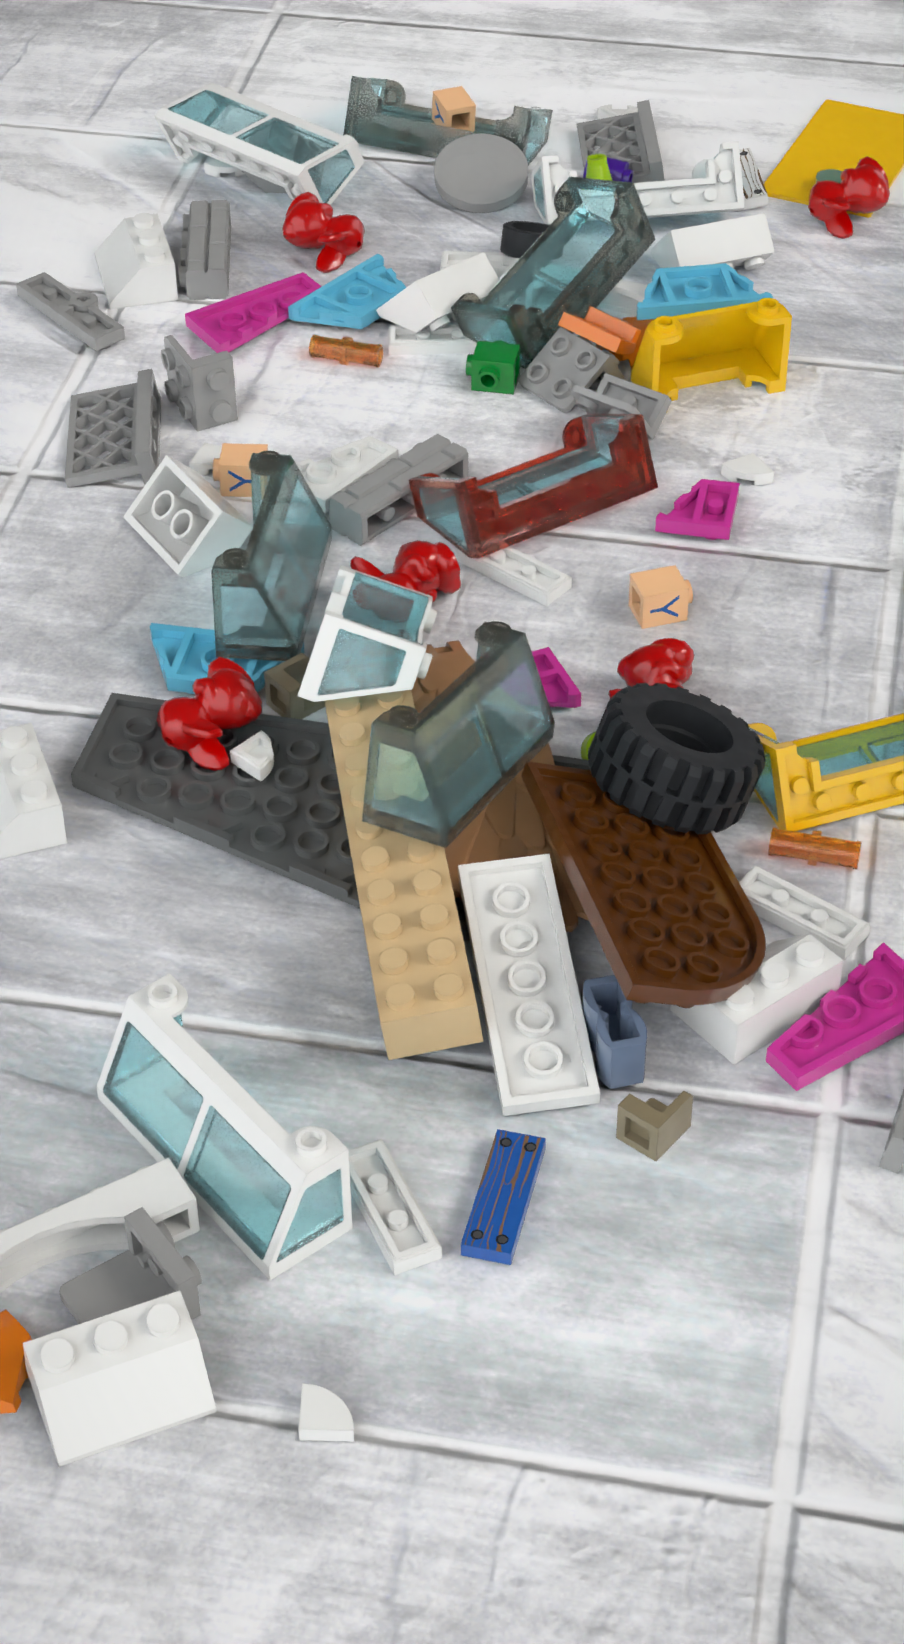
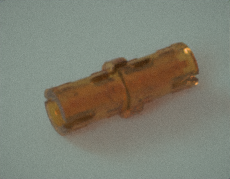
[309,334,383,368]
[768,827,862,870]

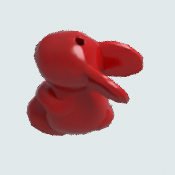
[808,156,890,239]
[282,192,365,273]
[350,540,461,622]
[608,638,695,698]
[157,657,262,771]

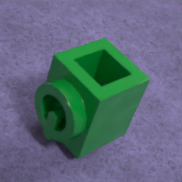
[466,340,520,395]

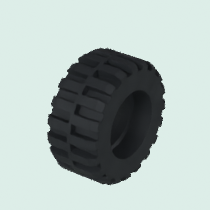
[587,683,766,834]

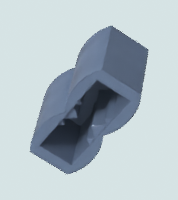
[582,975,647,1089]

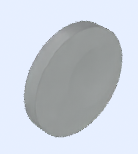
[434,134,528,213]

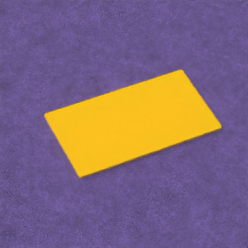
[764,99,904,218]

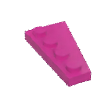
[185,272,322,353]
[766,942,904,1091]

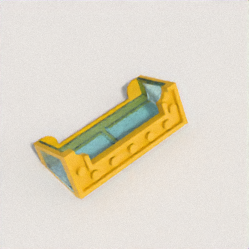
[748,713,904,833]

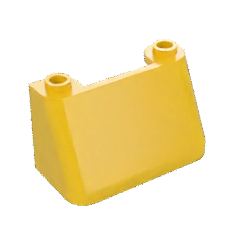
[631,298,792,413]

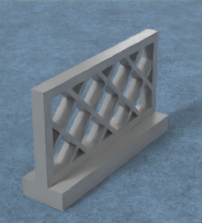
[576,100,665,183]
[65,369,161,488]

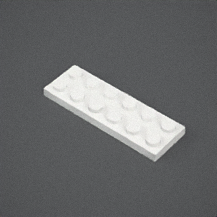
[458,854,600,1116]

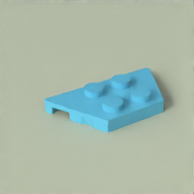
[288,254,406,329]
[636,263,773,320]
[150,623,304,694]

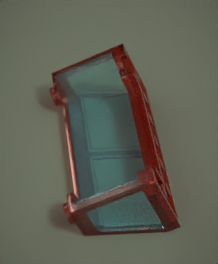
[409,413,658,558]

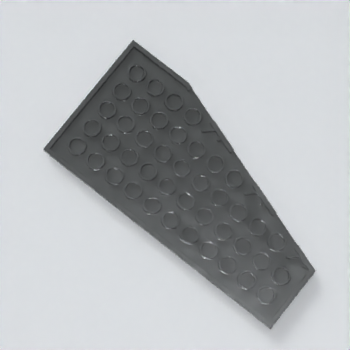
[71,693,590,942]

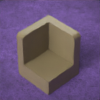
[264,653,327,719]
[616,1091,693,1161]

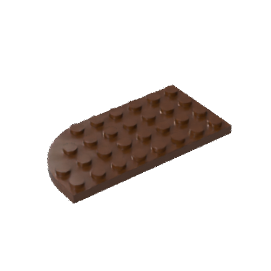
[521,761,766,1008]

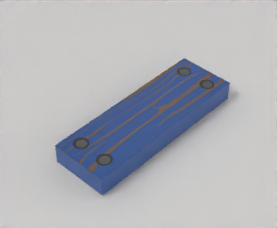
[461,1129,546,1265]

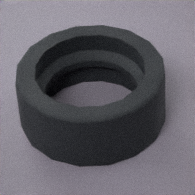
[500,221,566,262]

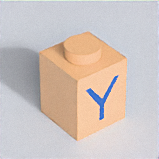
[432,86,476,138]
[213,443,270,497]
[628,565,693,629]

